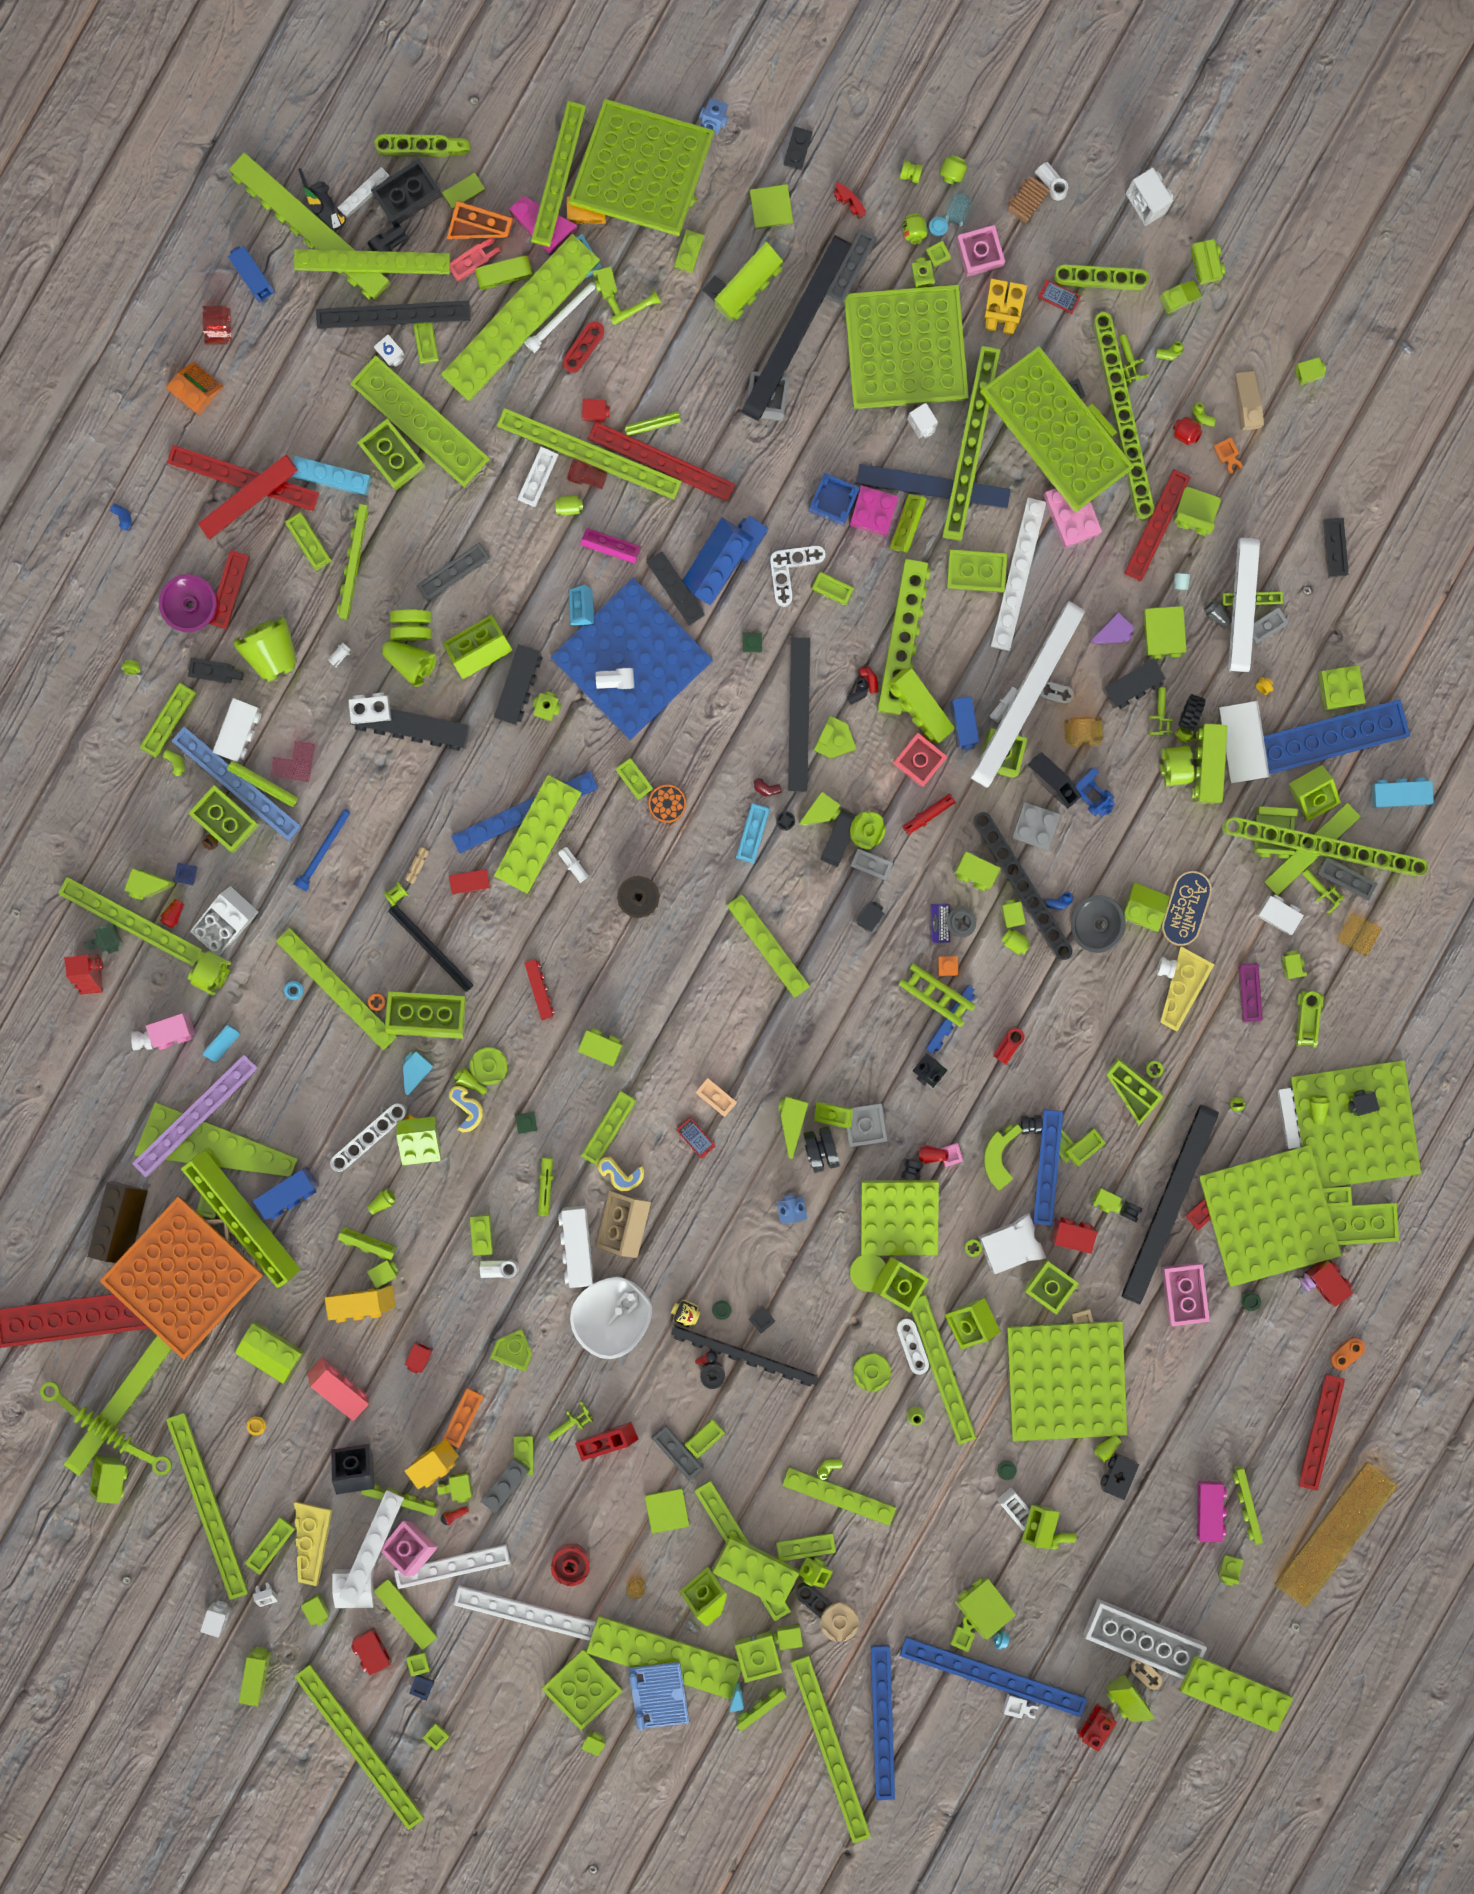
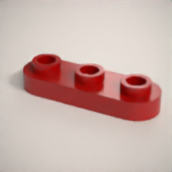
[563,321,605,373]

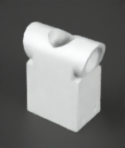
[978,1213,1046,1274]

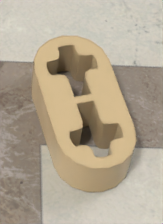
[1130,1659,1162,1690]

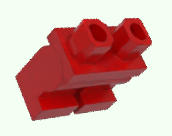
[1077,1703,1117,1752]

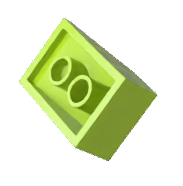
[778,1095,808,1159]
[1106,1673,1155,1722]

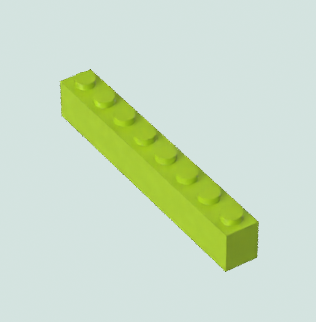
[181,1150,301,1289]

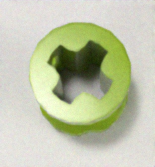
[383,881,409,906]

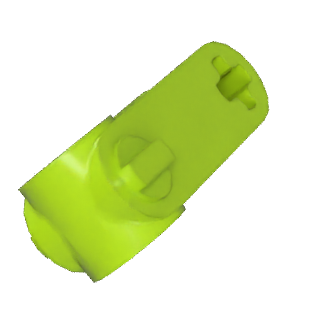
[1296,990,1324,1048]

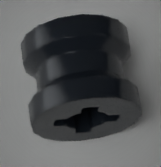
[1119,1201,1143,1223]

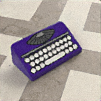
[931,904,950,943]

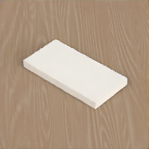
[1219,701,1270,783]

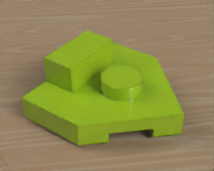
[814,716,856,759]
[490,1329,533,1372]

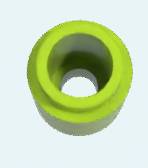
[555,495,583,516]
[1001,928,1030,955]

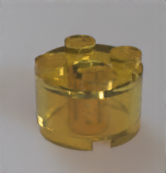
[1064,716,1104,747]

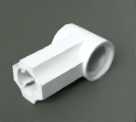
[1034,162,1068,201]
[596,668,634,689]
[480,1259,519,1279]

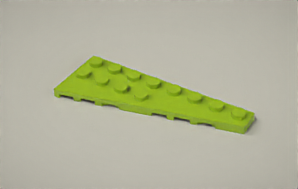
[134,1102,299,1177]

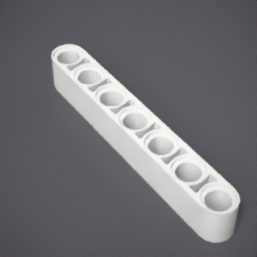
[1228,538,1260,672]

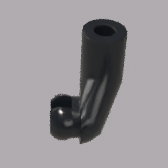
[847,678,869,705]

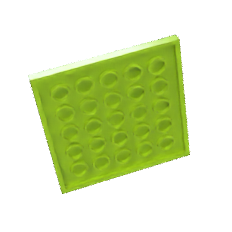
[569,99,714,236]
[844,285,969,409]
[1290,1060,1421,1188]
[1199,1145,1341,1287]
[1007,1320,1127,1441]

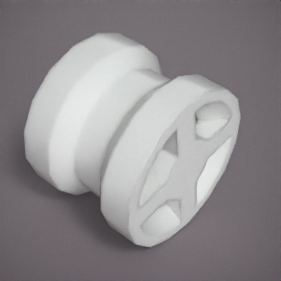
[1157,957,1177,979]

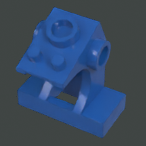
[1075,767,1115,818]

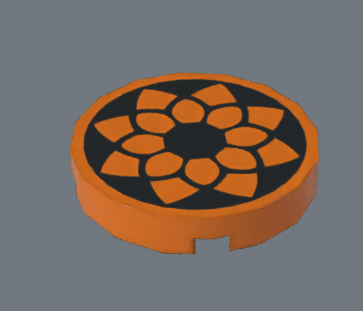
[648,785,686,823]

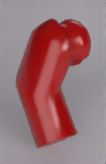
[859,666,879,693]

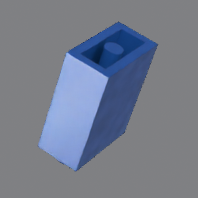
[228,246,275,303]
[950,696,979,750]

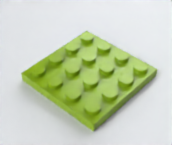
[861,1180,939,1256]

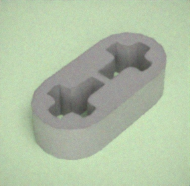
[1039,681,1074,704]

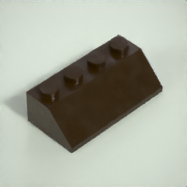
[87,1181,148,1263]

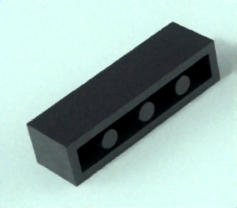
[494,644,543,726]

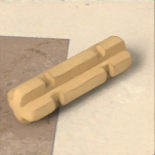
[405,847,429,884]

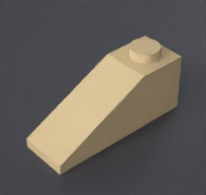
[1235,371,1264,431]

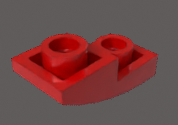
[833,182,866,219]

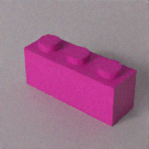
[1197,1481,1227,1542]

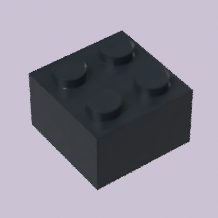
[331,1444,374,1495]

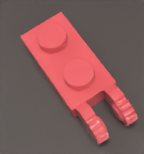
[450,238,501,282]

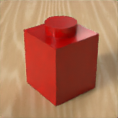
[582,399,610,423]
[404,1342,433,1374]

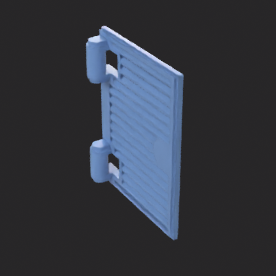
[628,1662,689,1730]

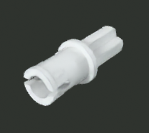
[990,687,1018,723]
[559,847,589,883]

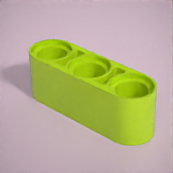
[475,256,533,290]

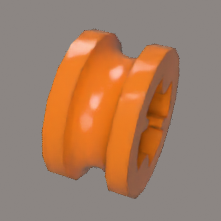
[368,993,386,1011]

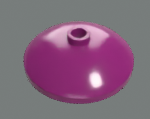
[159,574,217,632]

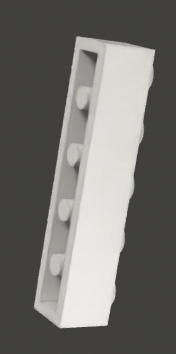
[338,167,390,219]
[1277,1087,1302,1149]

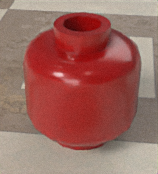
[1173,417,1203,445]

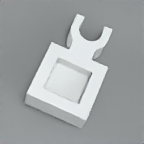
[1002,1694,1039,1719]

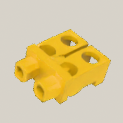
[984,279,1027,335]

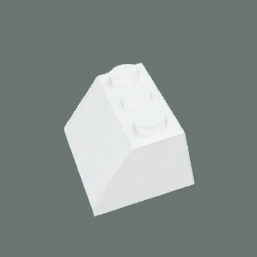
[212,698,261,763]

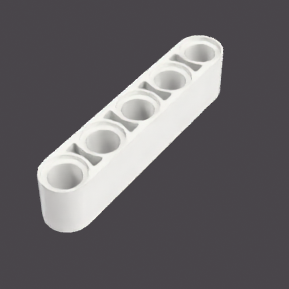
[330,1103,407,1172]

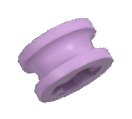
[1298,1273,1316,1292]

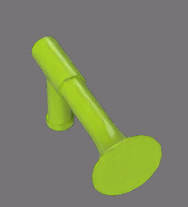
[607,287,663,325]

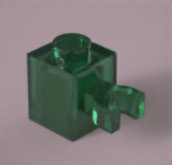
[84,924,123,954]

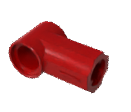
[992,1027,1024,1064]

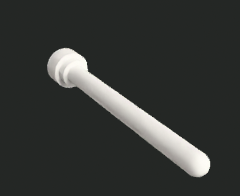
[524,282,596,353]

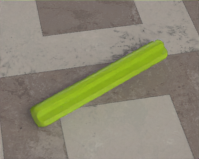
[227,761,298,807]

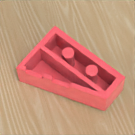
[307,1357,369,1421]

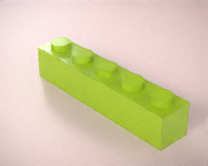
[1221,592,1283,606]

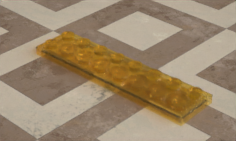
[1274,1462,1398,1608]

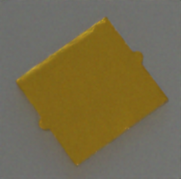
[1337,913,1382,956]

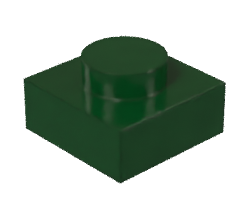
[743,632,762,653]
[515,1112,537,1134]

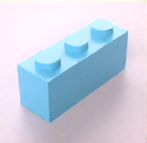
[1371,778,1434,808]

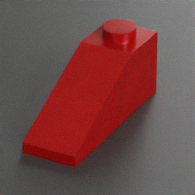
[575,1422,639,1461]

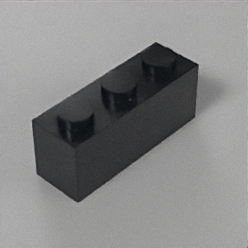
[1102,659,1166,709]
[854,901,885,932]

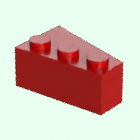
[64,954,103,995]

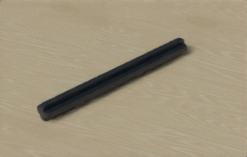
[388,905,473,992]

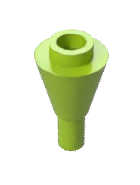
[453,1067,488,1095]

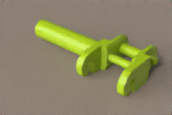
[1119,334,1149,383]
[1148,687,1174,735]
[1302,869,1345,914]
[547,1400,593,1442]

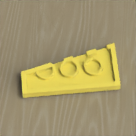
[1160,947,1214,1032]
[294,1501,333,1586]

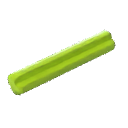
[625,411,681,436]

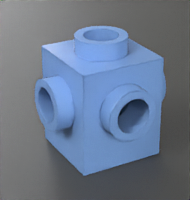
[699,98,728,134]
[777,1194,808,1224]

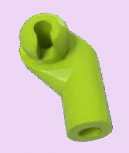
[1155,341,1183,360]
[163,749,185,776]
[817,1459,842,1480]
[1050,1533,1077,1549]

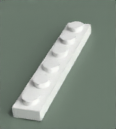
[339,1490,404,1606]

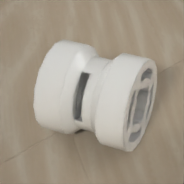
[131,1031,154,1050]

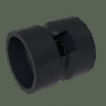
[700,1361,725,1389]

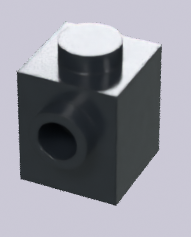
[1347,1089,1380,1116]

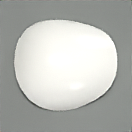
[570,1277,652,1359]

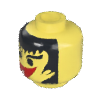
[671,1300,701,1328]

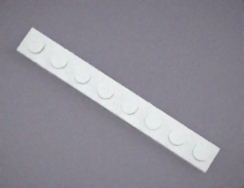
[991,498,1046,652]

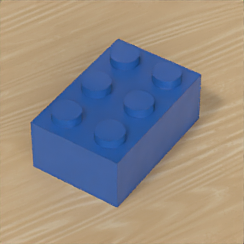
[253,1167,319,1220]

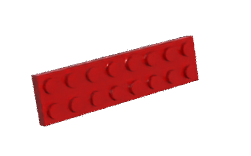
[0,1294,149,1348]

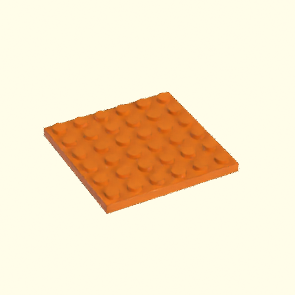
[100,1196,263,1360]

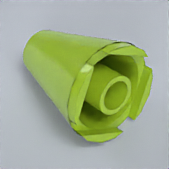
[382,640,437,687]

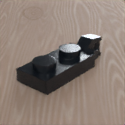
[188,658,244,683]

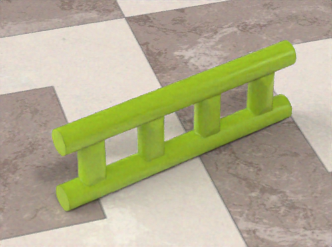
[899,963,976,1027]

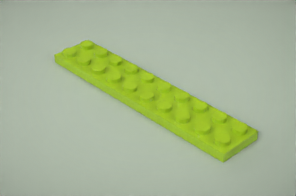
[441,234,601,402]

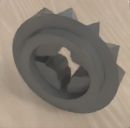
[946,907,976,938]

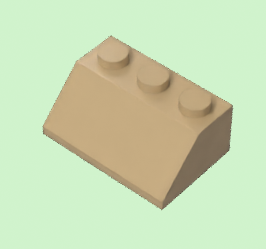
[596,1191,651,1258]

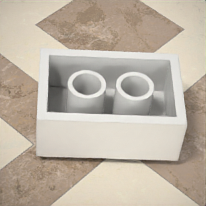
[1125,168,1173,226]

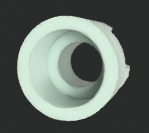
[1174,573,1190,590]

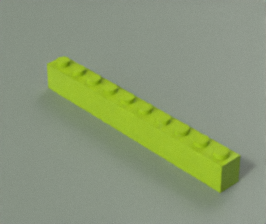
[229,153,390,301]
[943,346,1001,541]

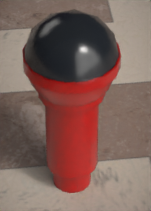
[695,1351,718,1365]
[440,1506,469,1525]

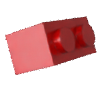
[351,1627,392,1676]

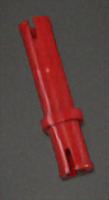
[902,793,956,836]

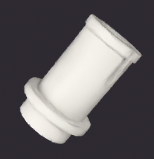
[327,642,351,668]

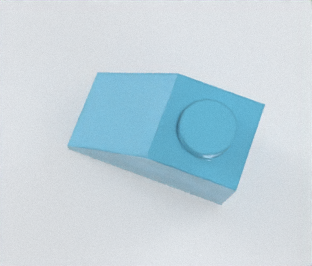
[403,1051,434,1095]

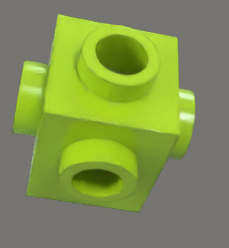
[532,691,562,722]
[799,1557,833,1588]

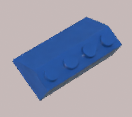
[682,517,754,606]

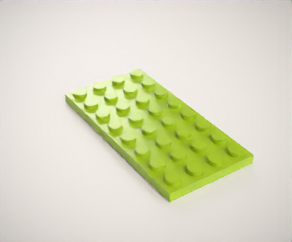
[980,346,1134,513]

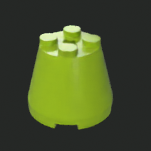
[232,616,297,682]

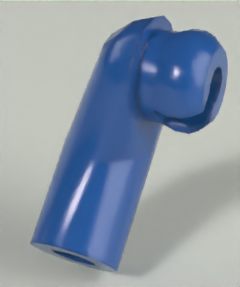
[110,503,132,530]
[1045,892,1073,910]

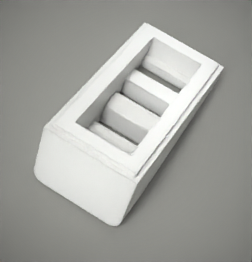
[997,1488,1030,1531]

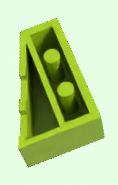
[1106,1057,1164,1125]

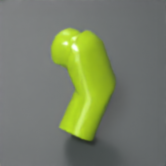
[1192,402,1216,427]

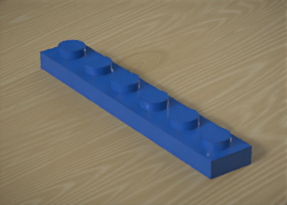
[1033,1109,1063,1225]

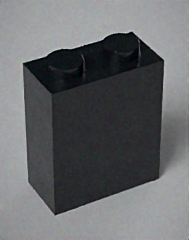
[1028,752,1082,809]

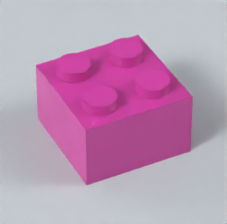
[850,486,898,536]

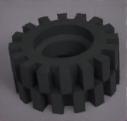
[1178,694,1206,731]

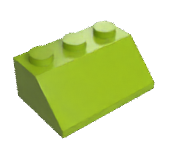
[442,614,513,679]
[235,1321,304,1384]

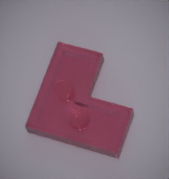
[270,741,315,782]

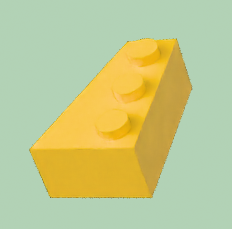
[325,1285,396,1323]

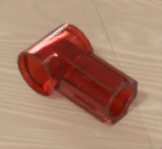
[566,460,607,490]

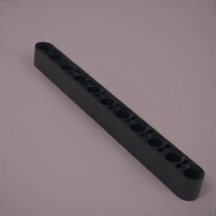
[741,235,852,422]
[1121,1104,1219,1305]

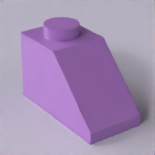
[1090,612,1135,644]

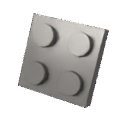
[1012,802,1061,851]
[846,1103,887,1147]

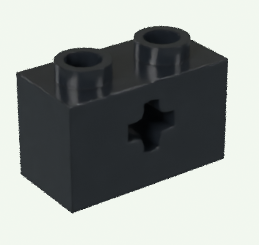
[1100,1453,1139,1500]

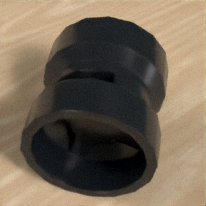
[776,811,795,831]
[1021,1115,1042,1135]
[901,1159,924,1180]

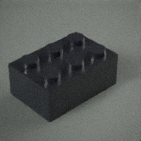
[371,158,442,226]

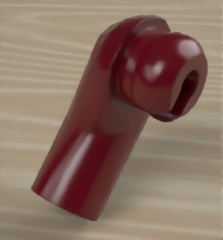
[754,778,782,797]

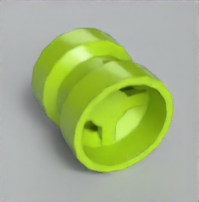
[900,160,923,184]

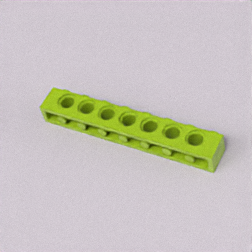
[877,559,931,716]

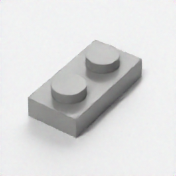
[1253,607,1289,645]
[851,849,893,881]

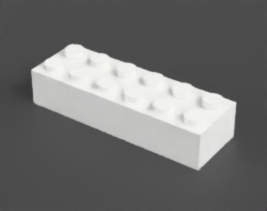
[1083,1599,1207,1679]

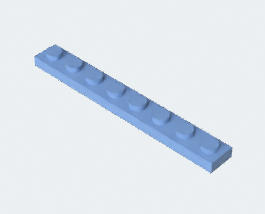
[172,727,302,841]

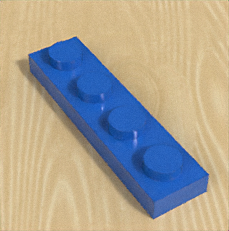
[925,985,975,1054]

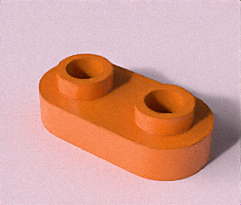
[1330,1337,1365,1370]

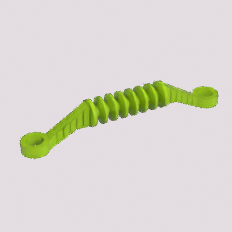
[40,1381,172,1476]

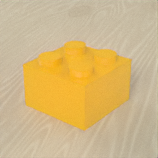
[405,1438,459,1489]

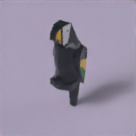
[298,168,346,231]

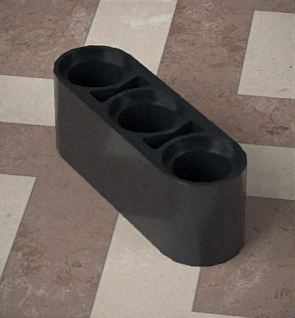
[820,809,857,867]
[796,1582,833,1619]

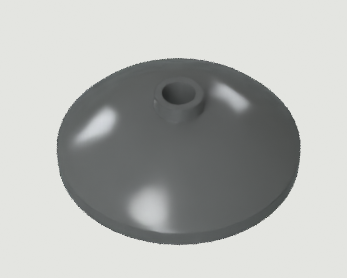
[1071,895,1126,953]

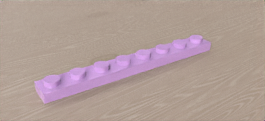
[132,1055,258,1178]

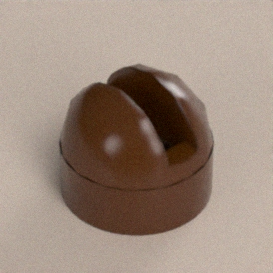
[202,834,218,850]

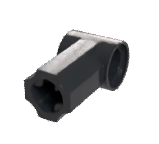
[367,223,408,252]

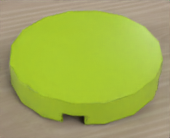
[850,810,886,849]
[470,1047,508,1085]
[850,1255,886,1292]
[853,1353,891,1391]

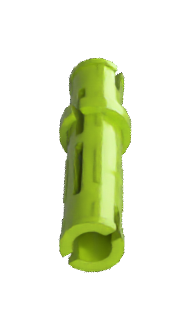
[537,1157,554,1216]

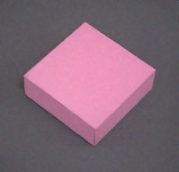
[940,1143,963,1167]

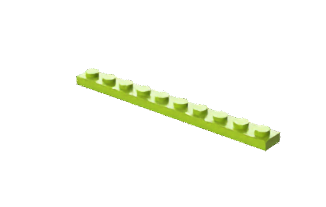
[497,408,682,500]
[166,1412,249,1600]
[791,1655,871,1843]
[294,1663,425,1831]

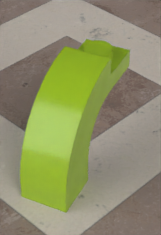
[983,1124,1023,1191]

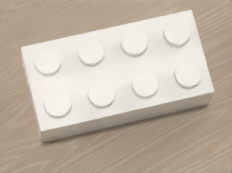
[558,1205,594,1288]

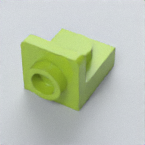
[1218,1554,1244,1586]

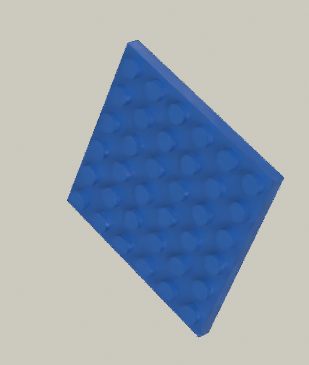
[551,578,713,741]

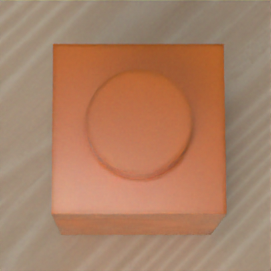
[937,956,958,976]

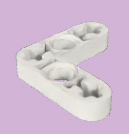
[770,546,826,607]

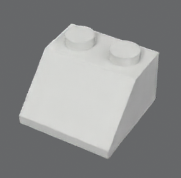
[332,1569,374,1608]

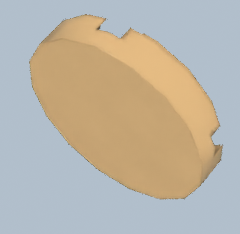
[820,1602,859,1642]

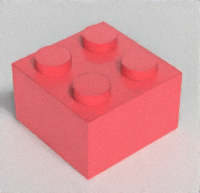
[892,733,947,788]

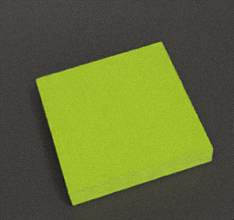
[750,184,793,229]
[645,1488,690,1534]

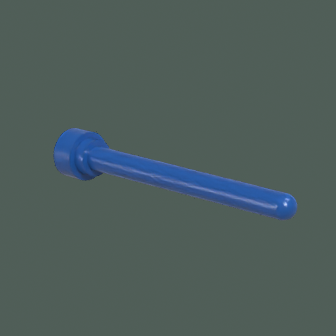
[293,809,350,891]

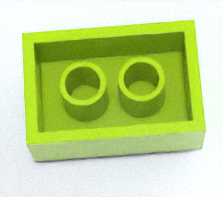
[357,419,425,491]
[188,785,260,853]

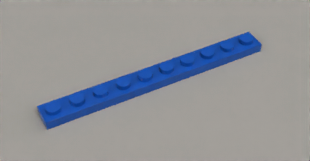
[900,1636,1088,1717]

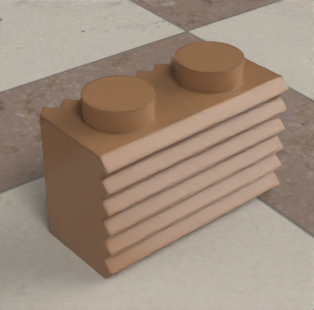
[1007,176,1050,224]

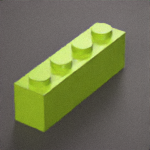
[888,668,955,743]

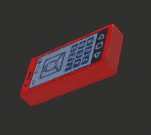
[1038,279,1081,314]
[676,1117,716,1159]

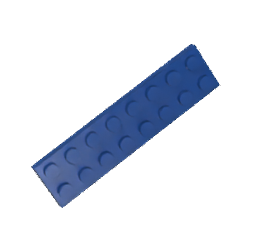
[1263,699,1410,774]

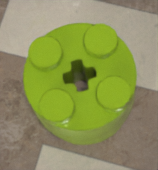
[1160,746,1194,786]
[188,951,231,996]

